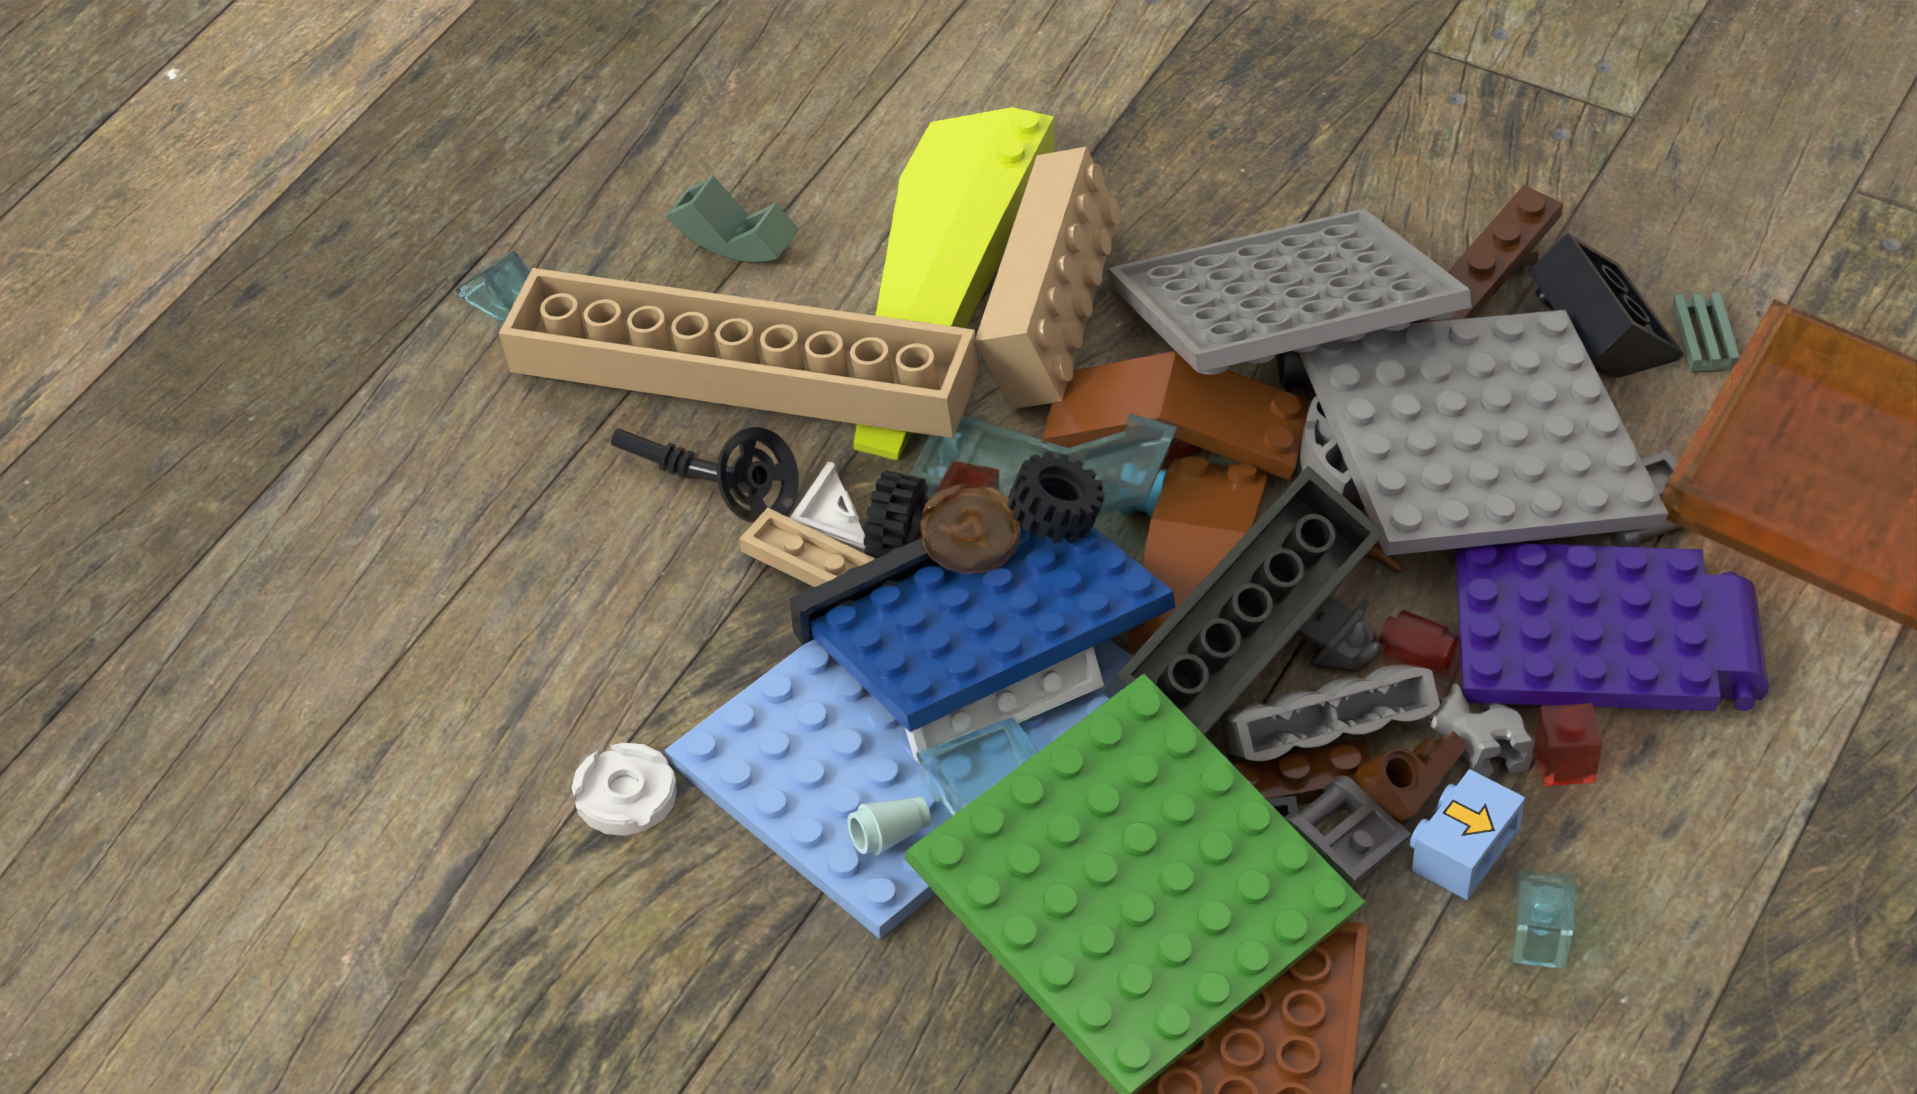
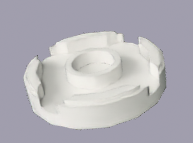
[572,742,677,836]

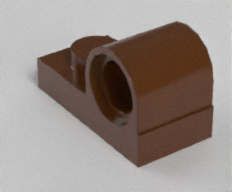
[1354,731,1468,823]

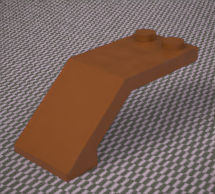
[1040,351,1310,480]
[1127,456,1269,654]

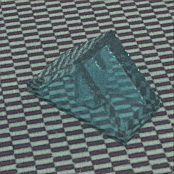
[456,250,530,323]

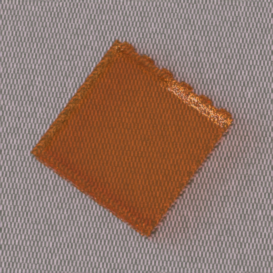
[1661,299,1917,631]

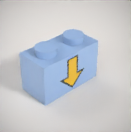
[1410,769,1525,900]

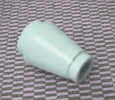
[848,796,931,855]

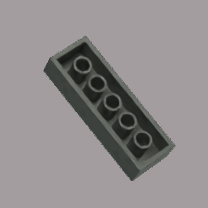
[1103,466,1385,735]

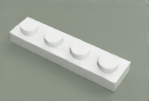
[905,647,1104,765]

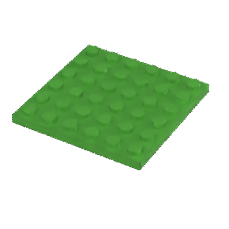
[905,674,1365,1094]

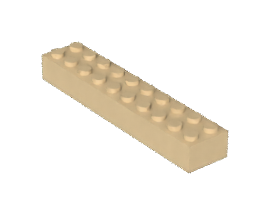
[499,268,980,438]

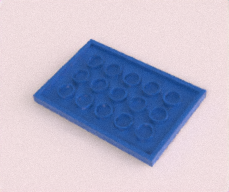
[810,527,1176,732]

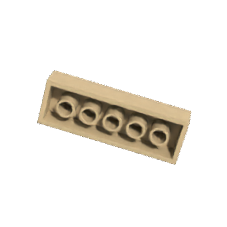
[975,146,1121,409]

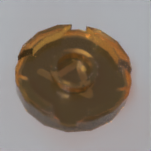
[920,484,1020,574]

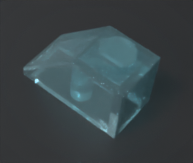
[1511,869,1575,969]

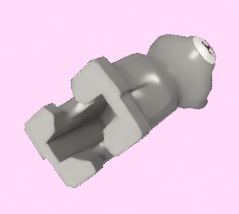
[1429,684,1535,778]

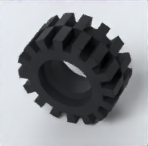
[863,470,928,559]

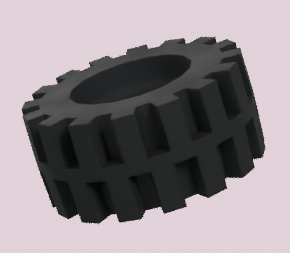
[1008,452,1105,544]

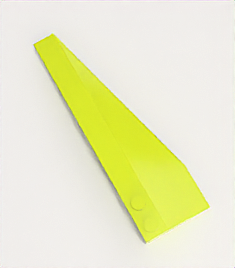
[853,107,1054,460]

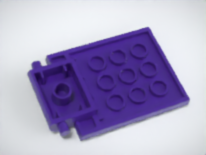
[1455,543,1769,711]

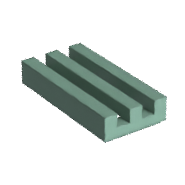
[1672,292,1740,372]

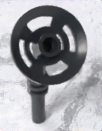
[611,427,799,523]

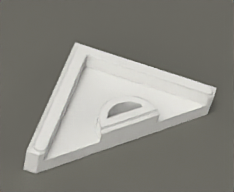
[790,461,866,553]

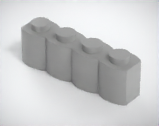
[1220,665,1440,761]

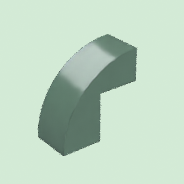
[665,176,799,262]

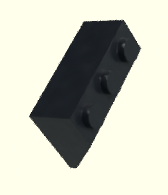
[1528,233,1684,378]

